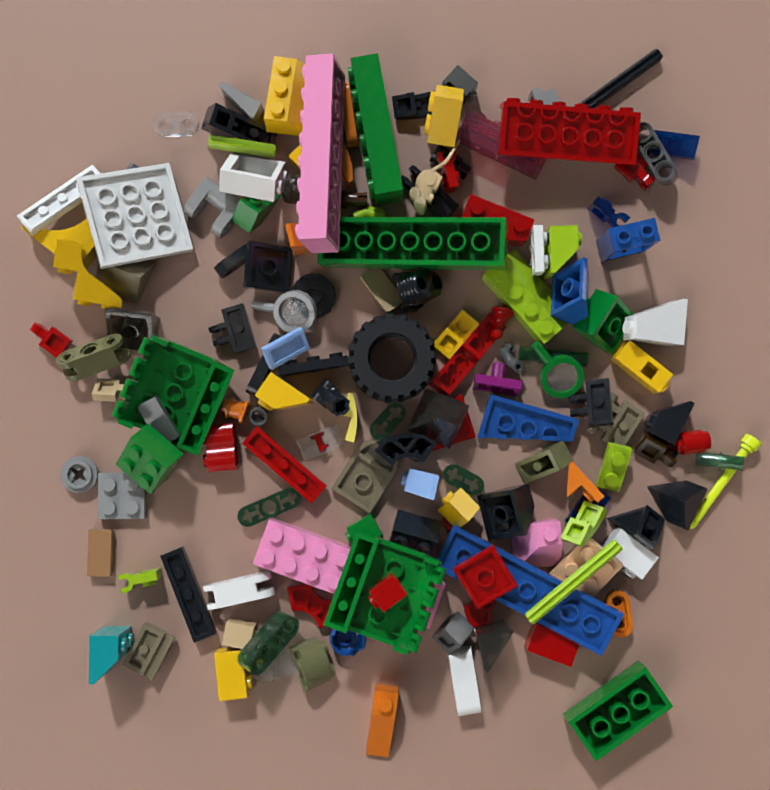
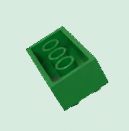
[563,661,673,761]

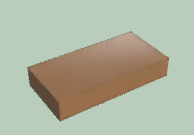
[87,529,114,577]

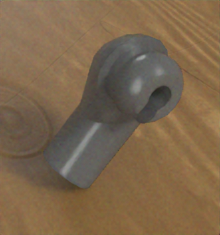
[499,342,524,372]

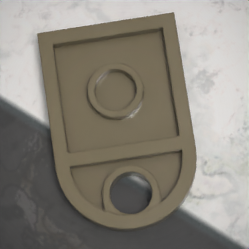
[331,439,398,514]

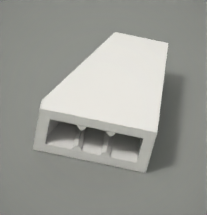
[622,299,688,347]

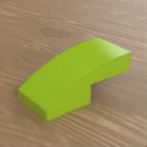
[560,501,607,547]

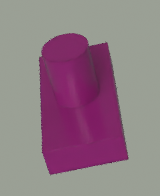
[472,362,522,396]

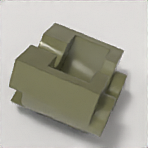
[289,637,336,692]

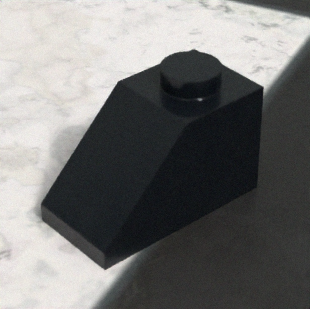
[643,401,695,445]

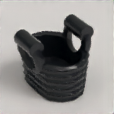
[392,269,443,313]

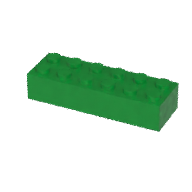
[347,53,403,206]

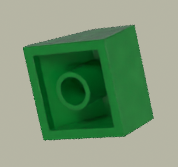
[572,289,633,356]

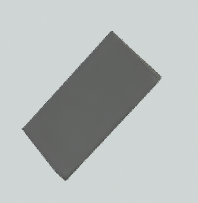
[136,395,181,441]

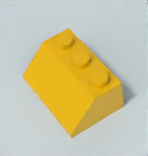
[264,56,305,136]

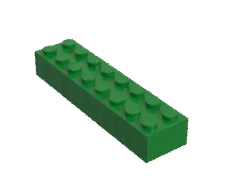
[317,217,508,271]

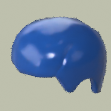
[330,629,367,657]

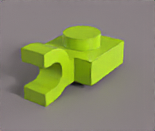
[118,568,163,594]

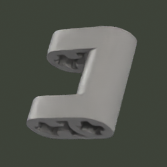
[183,177,239,238]

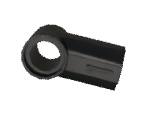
[311,378,350,416]

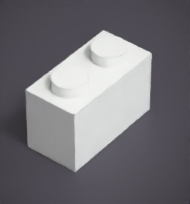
[602,527,659,580]

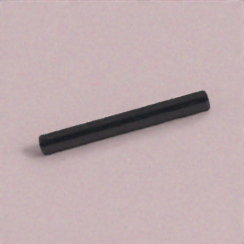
[580,49,663,108]

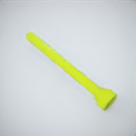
[690,434,762,529]

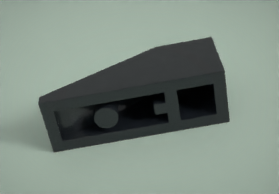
[201,103,277,144]

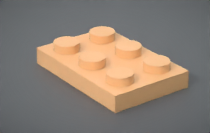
[549,538,623,597]

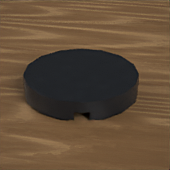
[291,273,336,319]

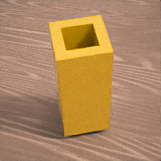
[610,340,673,394]

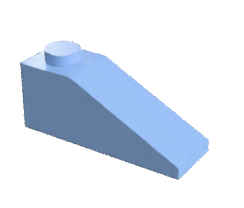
[401,468,439,500]

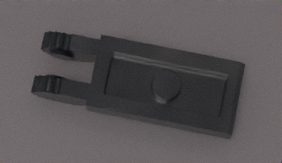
[401,165,459,217]

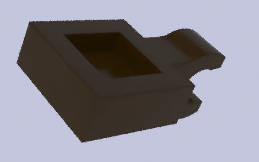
[634,433,678,468]

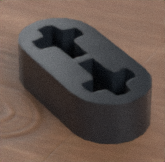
[214,244,247,278]

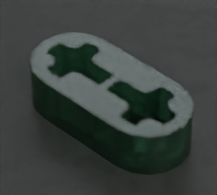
[370,403,406,440]
[442,464,484,496]

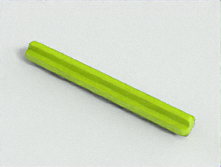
[525,540,622,624]

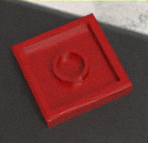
[453,544,518,610]

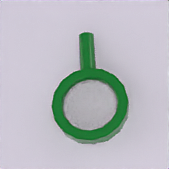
[531,341,584,398]

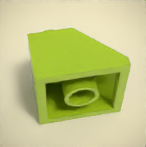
[543,225,582,281]

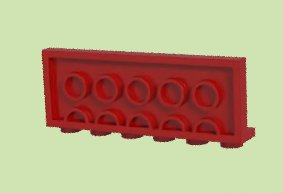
[498,98,641,166]

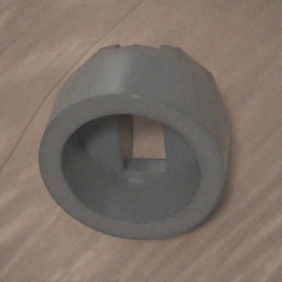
[249,406,269,426]

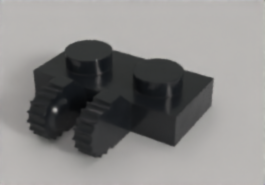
[208,303,257,354]
[569,378,614,427]

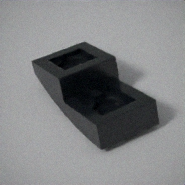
[392,91,435,120]

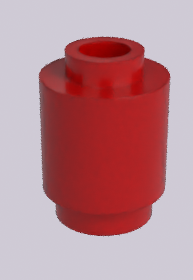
[674,430,711,455]

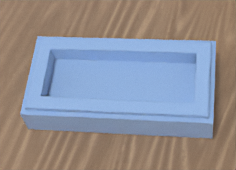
[261,327,310,370]

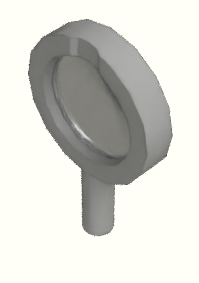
[251,290,317,333]

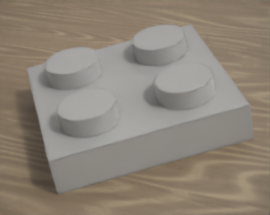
[98,473,147,519]

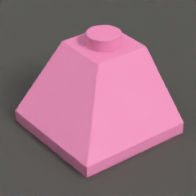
[511,519,563,567]

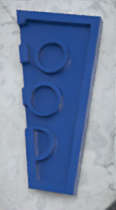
[477,393,579,442]

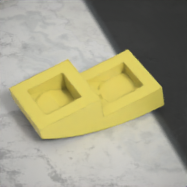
[343,393,358,443]

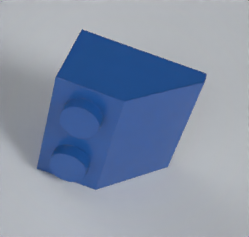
[551,257,589,325]

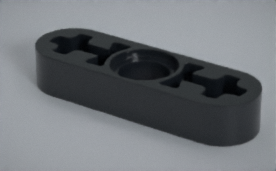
[246,333,282,397]

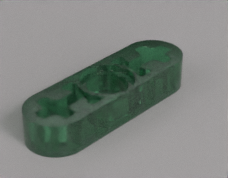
[237,487,302,527]

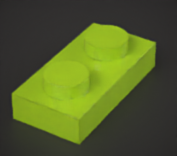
[596,442,632,492]

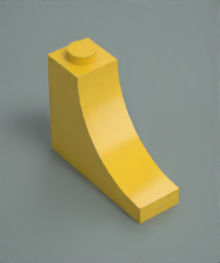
[21,218,97,269]

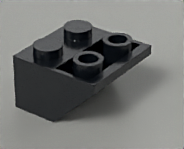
[389,509,443,557]

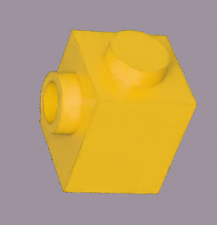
[438,488,480,527]

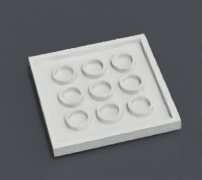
[77,163,193,269]

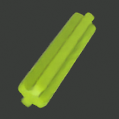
[208,135,276,158]

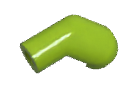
[353,206,386,217]

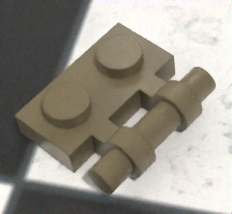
[587,392,645,446]

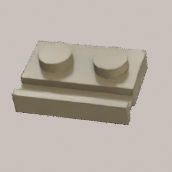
[122,621,176,681]

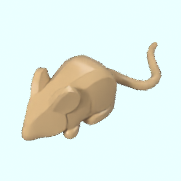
[409,139,460,216]

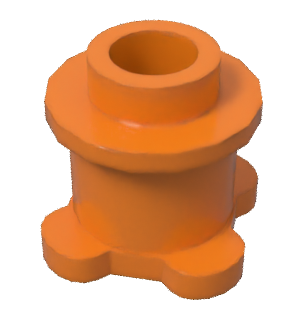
[222,396,250,424]

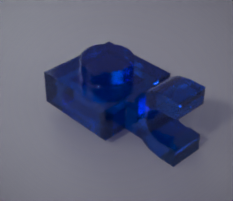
[587,196,631,228]

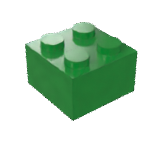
[116,423,183,495]

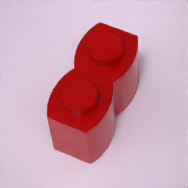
[203,423,239,472]

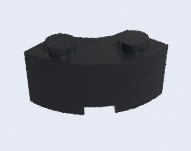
[367,433,437,466]

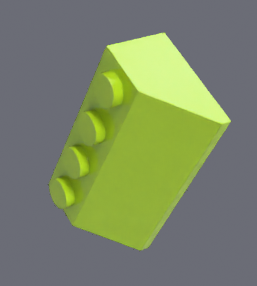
[481,249,568,345]

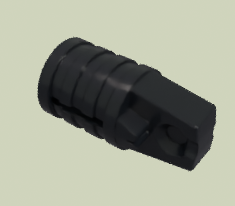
[429,145,471,180]

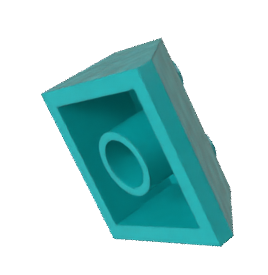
[89,626,135,685]

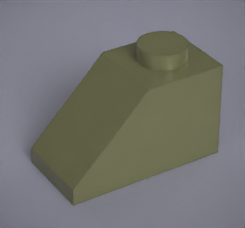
[515,440,574,484]

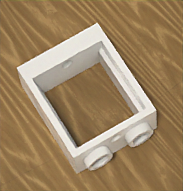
[219,152,288,202]

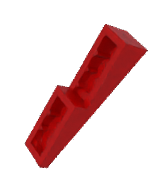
[428,313,507,399]

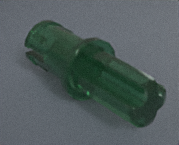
[695,452,744,471]

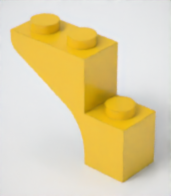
[53,237,122,310]

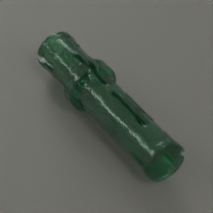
[518,346,589,367]

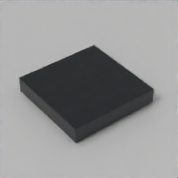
[243,241,292,293]

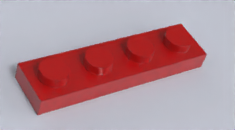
[242,426,327,504]

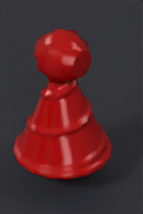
[490,304,514,340]

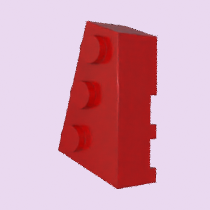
[461,194,535,246]

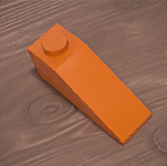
[366,683,398,757]

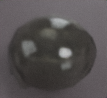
[282,174,301,204]

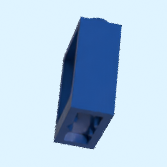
[596,218,661,262]

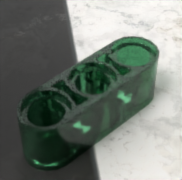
[237,611,299,675]

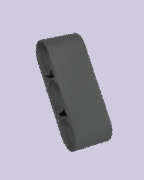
[638,122,678,185]

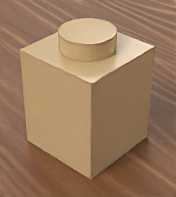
[222,617,259,650]

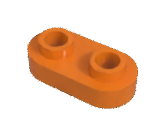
[605,589,633,638]

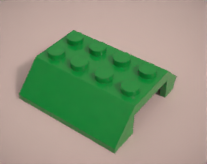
[112,335,235,456]
[323,531,447,655]

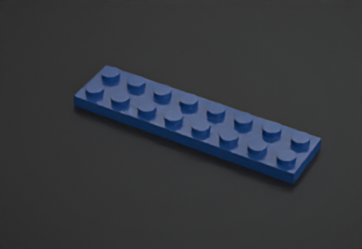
[436,525,624,656]

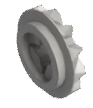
[60,456,98,493]

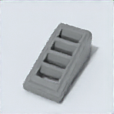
[219,82,264,122]

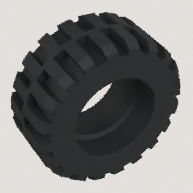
[348,313,437,403]

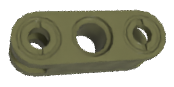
[56,334,131,381]

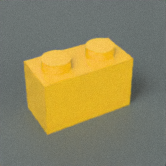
[214,647,253,701]

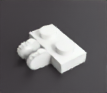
[529,225,548,276]

